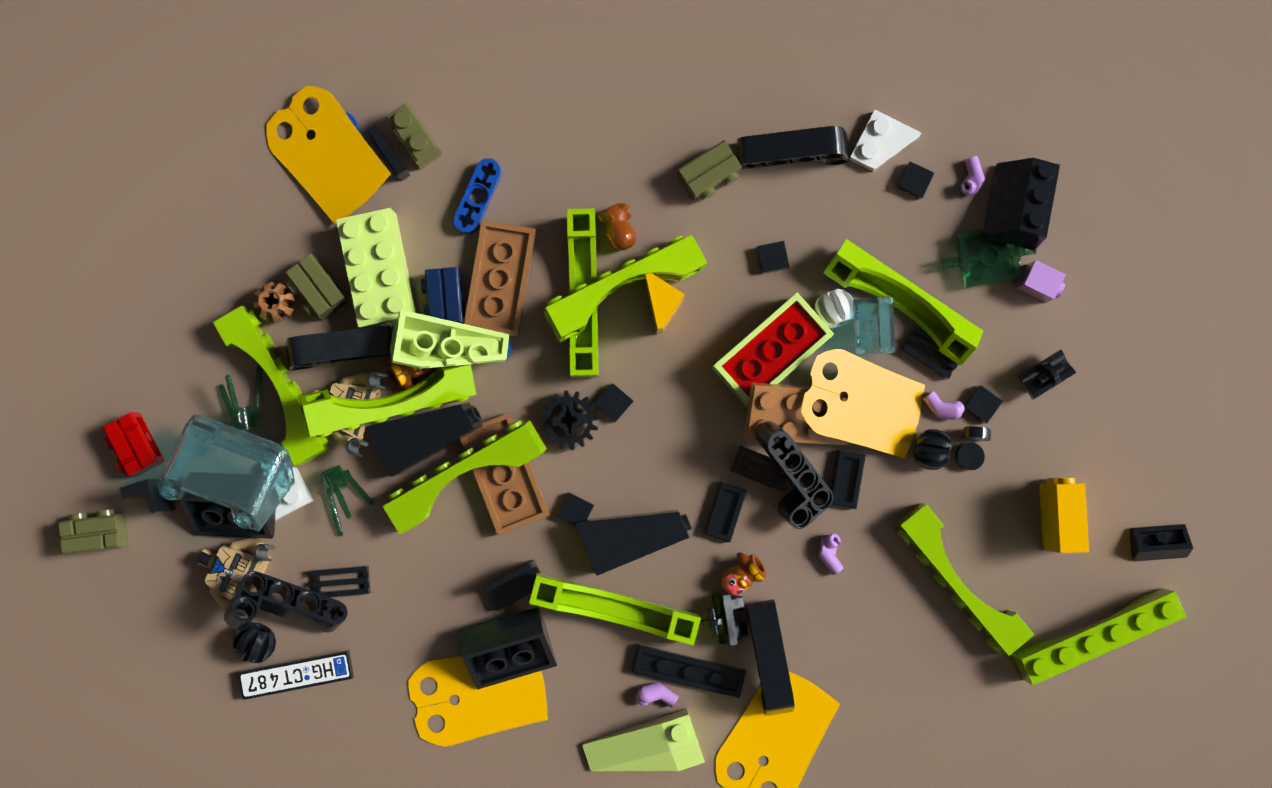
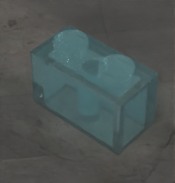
[853,297,895,355]

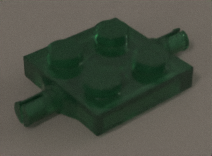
[941,229,1036,289]

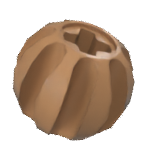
[253,282,295,323]

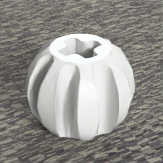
[814,289,856,328]

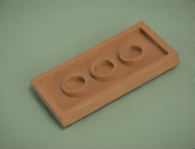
[464,220,536,338]
[743,383,850,445]
[461,412,550,536]

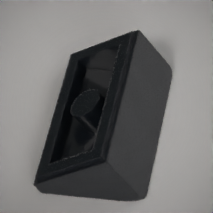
[1130,524,1194,562]

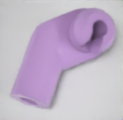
[960,156,985,196]
[923,391,965,420]
[818,533,844,575]
[636,682,679,708]

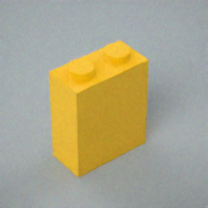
[1039,477,1089,553]

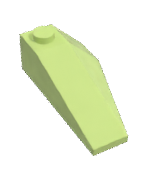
[390,310,509,369]
[582,708,705,771]

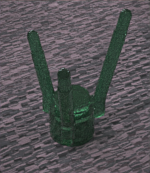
[219,365,263,431]
[320,465,373,536]

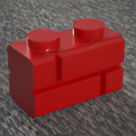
[103,412,165,477]

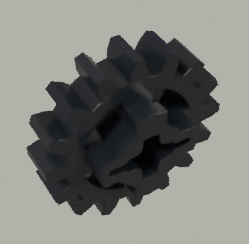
[539,390,599,450]

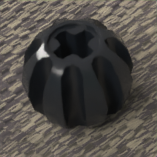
[914,429,951,470]
[233,622,276,663]

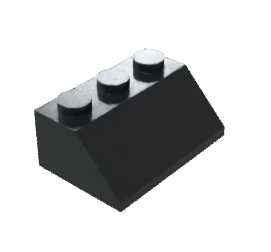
[981,157,1060,251]
[178,473,276,539]
[458,607,557,690]

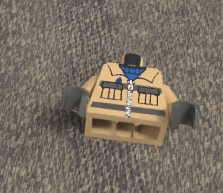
[314,372,387,457]
[197,538,275,622]

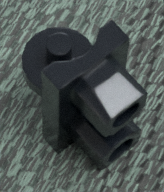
[1017,349,1076,399]
[701,593,749,646]

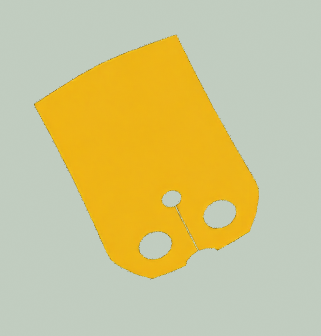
[266,86,391,225]
[801,349,925,459]
[408,656,548,747]
[716,672,840,788]

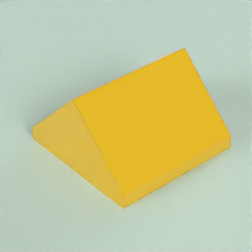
[645,273,685,334]

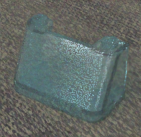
[157,414,295,532]

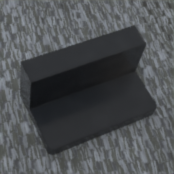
[120,478,176,513]
[482,560,541,611]

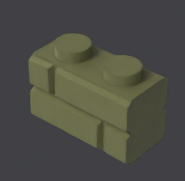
[385,103,442,169]
[677,140,742,201]
[285,254,349,320]
[59,509,128,555]

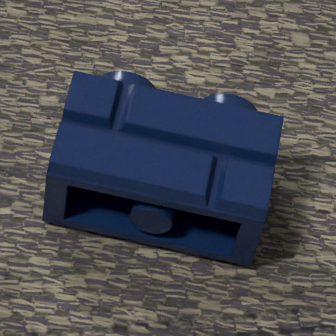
[421,267,465,324]

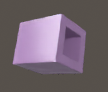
[1017,260,1066,303]

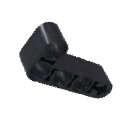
[737,126,849,169]
[285,325,394,370]
[756,421,833,529]
[225,571,348,633]
[746,599,795,716]

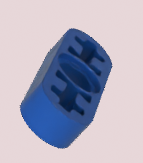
[454,158,502,235]

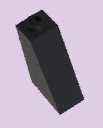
[365,402,483,477]
[575,510,692,576]

